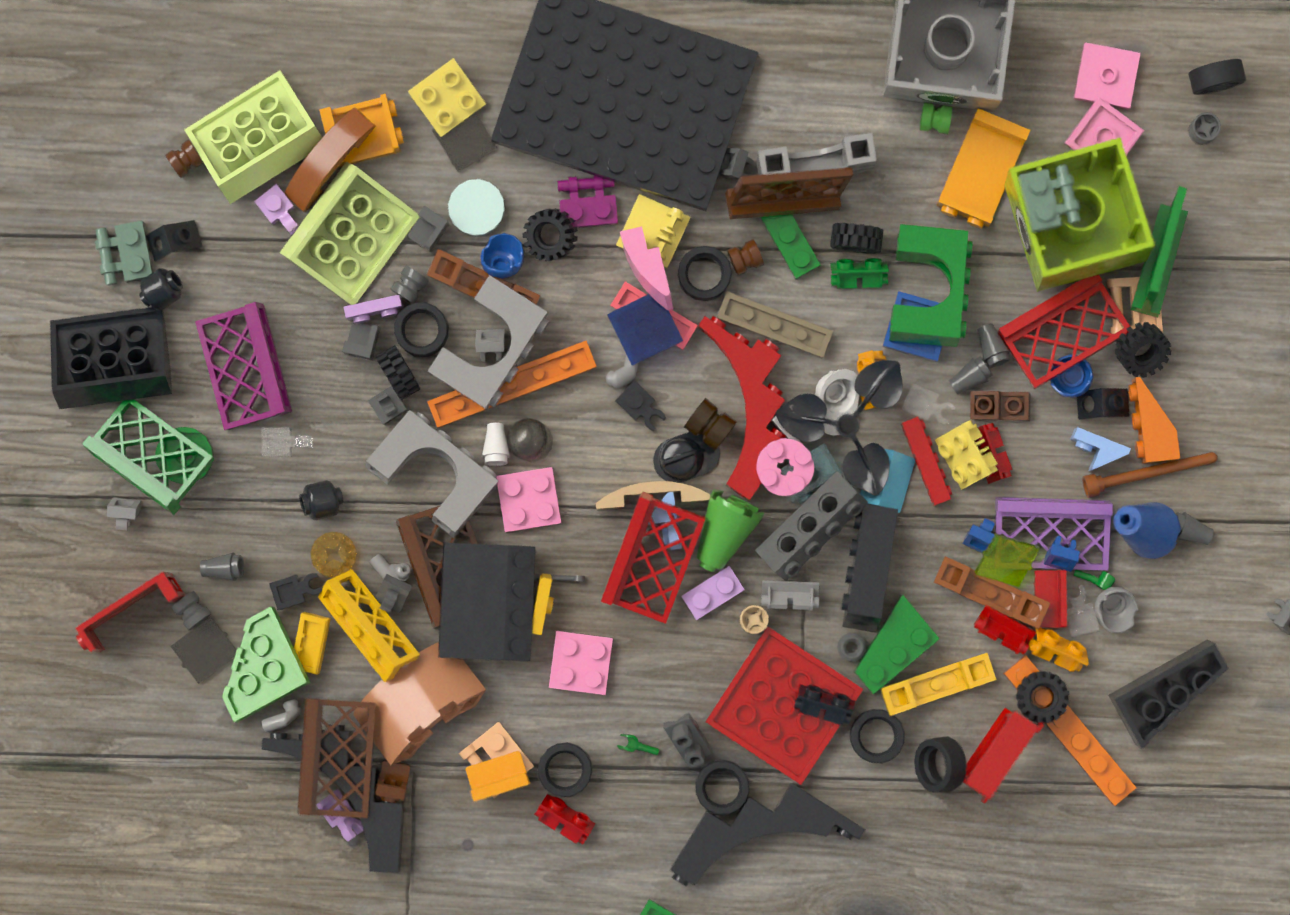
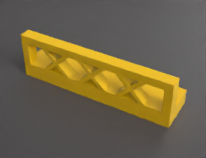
[318,569,420,683]

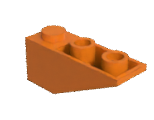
[1128,377,1180,464]

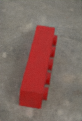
[901,417,953,506]

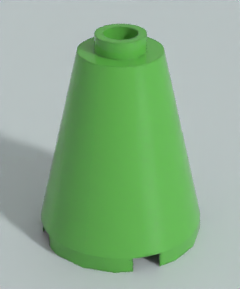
[697,489,764,572]

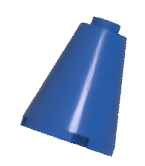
[1114,502,1181,559]

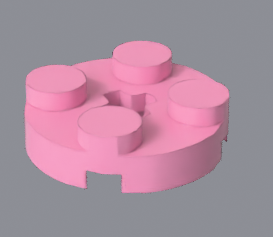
[756,438,814,496]

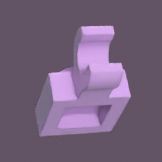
[254,184,299,235]
[316,789,364,841]

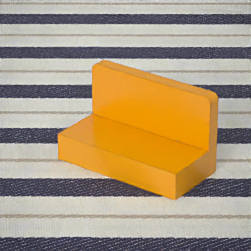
[466,751,530,801]

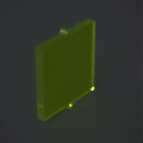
[974,533,1040,587]

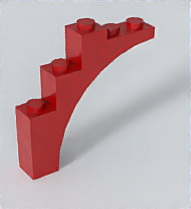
[698,316,787,501]

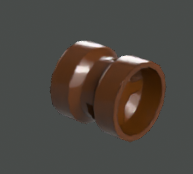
[165,139,204,178]
[727,239,764,276]

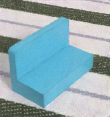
[860,449,915,513]

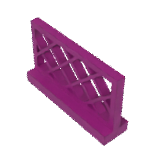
[195,302,293,430]

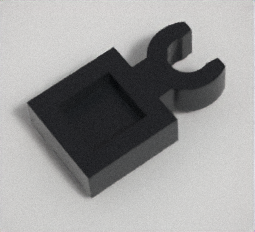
[615,381,666,431]
[269,573,322,611]

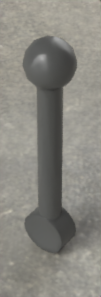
[534,573,585,582]

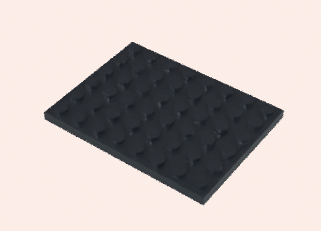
[491,0,758,211]

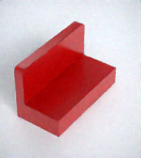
[1034,570,1067,628]

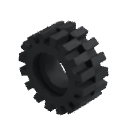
[522,208,578,261]
[830,223,884,254]
[1115,322,1172,378]
[375,345,420,400]
[1016,671,1070,723]

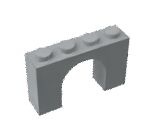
[756,133,877,175]
[428,275,550,410]
[365,410,498,538]

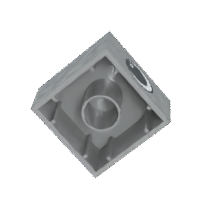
[883,0,1015,112]

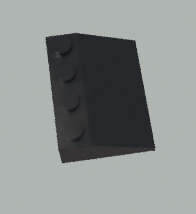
[50,307,172,410]
[438,543,535,661]

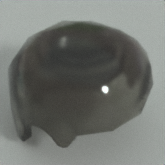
[507,418,553,462]

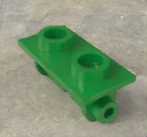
[830,258,889,289]

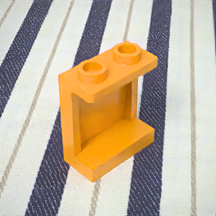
[319,94,404,168]

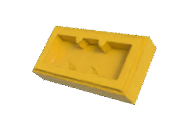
[532,573,554,635]
[294,612,331,675]

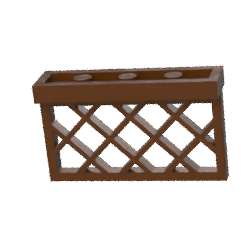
[725,167,853,219]
[396,506,477,629]
[297,698,375,818]

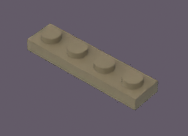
[717,292,833,359]

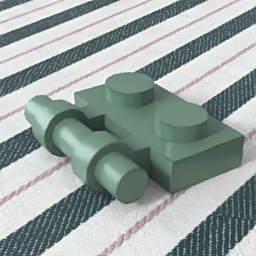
[1018,165,1081,233]
[95,221,153,285]

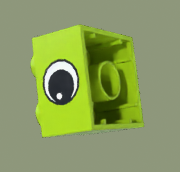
[1004,137,1155,292]

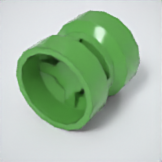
[920,103,952,134]

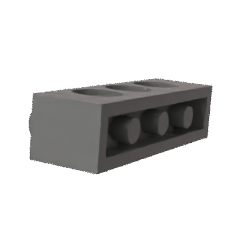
[755,471,868,581]

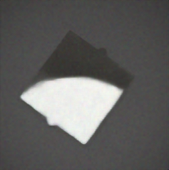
[432,112,497,172]
[171,616,237,684]

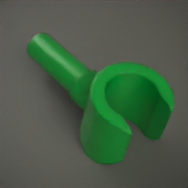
[1073,570,1115,590]
[617,734,659,755]

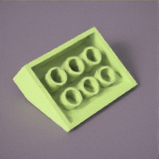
[184,70,322,204]
[280,162,419,305]

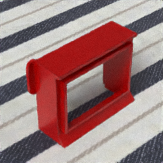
[963,708,1044,804]

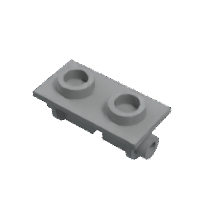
[761,580,819,611]

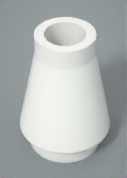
[482,423,510,466]

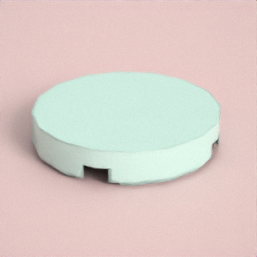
[448,179,505,236]

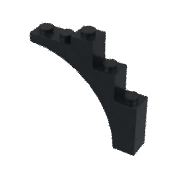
[262,724,404,873]

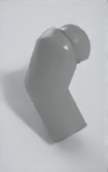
[606,352,640,388]
[369,553,411,581]
[262,699,301,733]

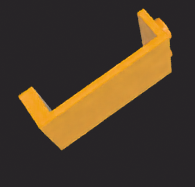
[936,108,1030,229]

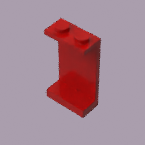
[75,572,186,652]

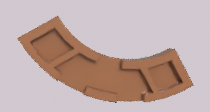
[354,642,486,765]

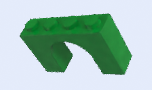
[889,224,973,347]

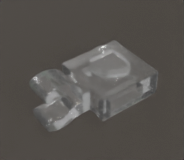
[262,427,313,457]

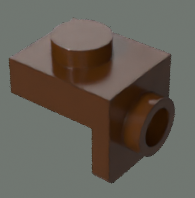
[376,760,410,803]

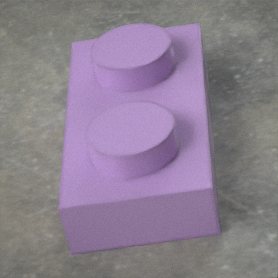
[344,295,404,324]
[681,566,745,620]

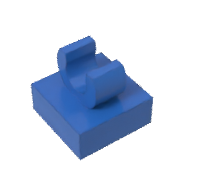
[962,518,999,556]
[1044,536,1080,572]

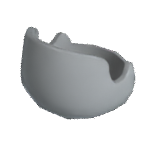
[1094,587,1138,633]

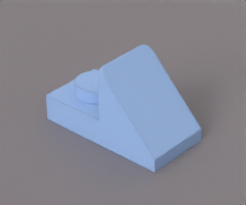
[1070,427,1131,471]
[648,492,682,551]

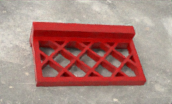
[998,274,1130,390]
[601,492,706,624]

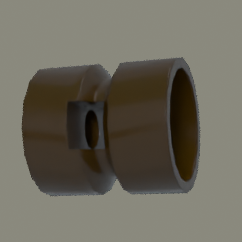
[684,398,737,451]

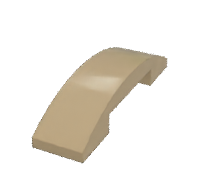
[596,481,710,510]

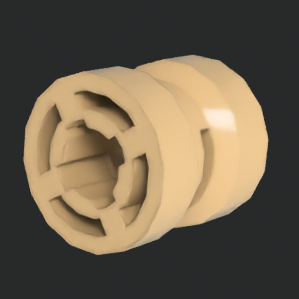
[740,605,768,634]

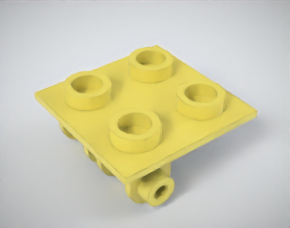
[408,58,486,137]
[616,194,691,269]
[935,420,998,490]

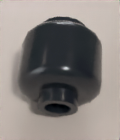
[139,268,183,310]
[299,480,343,520]

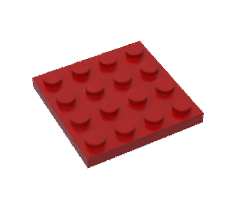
[705,626,863,785]

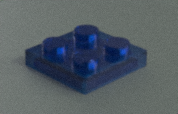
[607,294,683,366]

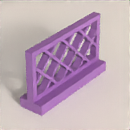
[994,497,1113,571]

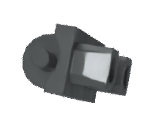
[663,713,712,768]

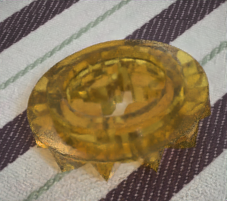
[310,532,356,577]

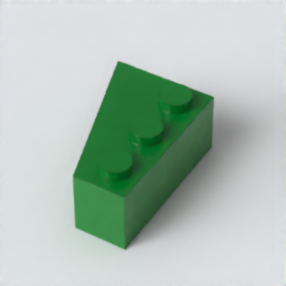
[853,595,940,694]

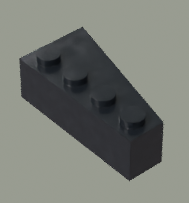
[841,504,898,633]
[1108,639,1229,749]

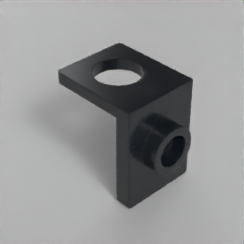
[147,220,203,261]
[1077,388,1130,420]

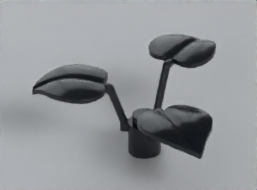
[775,360,903,495]

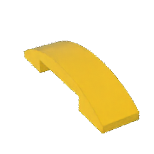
[881,653,996,716]

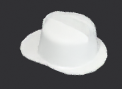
[815,369,859,436]

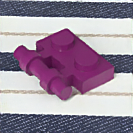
[557,176,618,228]

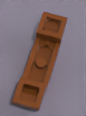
[284,107,376,212]
[427,249,540,305]
[933,556,1050,629]

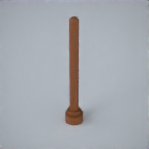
[1082,452,1218,498]

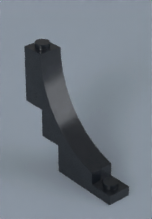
[670,783,865,887]

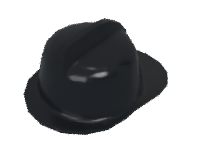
[653,432,720,483]

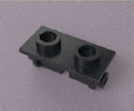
[794,684,855,726]

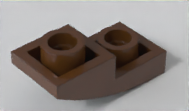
[970,391,1030,421]

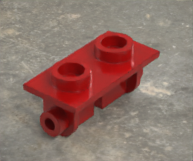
[974,422,1013,484]
[974,605,1036,655]
[534,794,596,845]

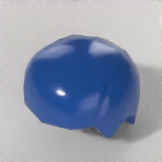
[480,233,524,279]
[1050,354,1093,398]

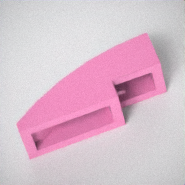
[620,226,673,310]

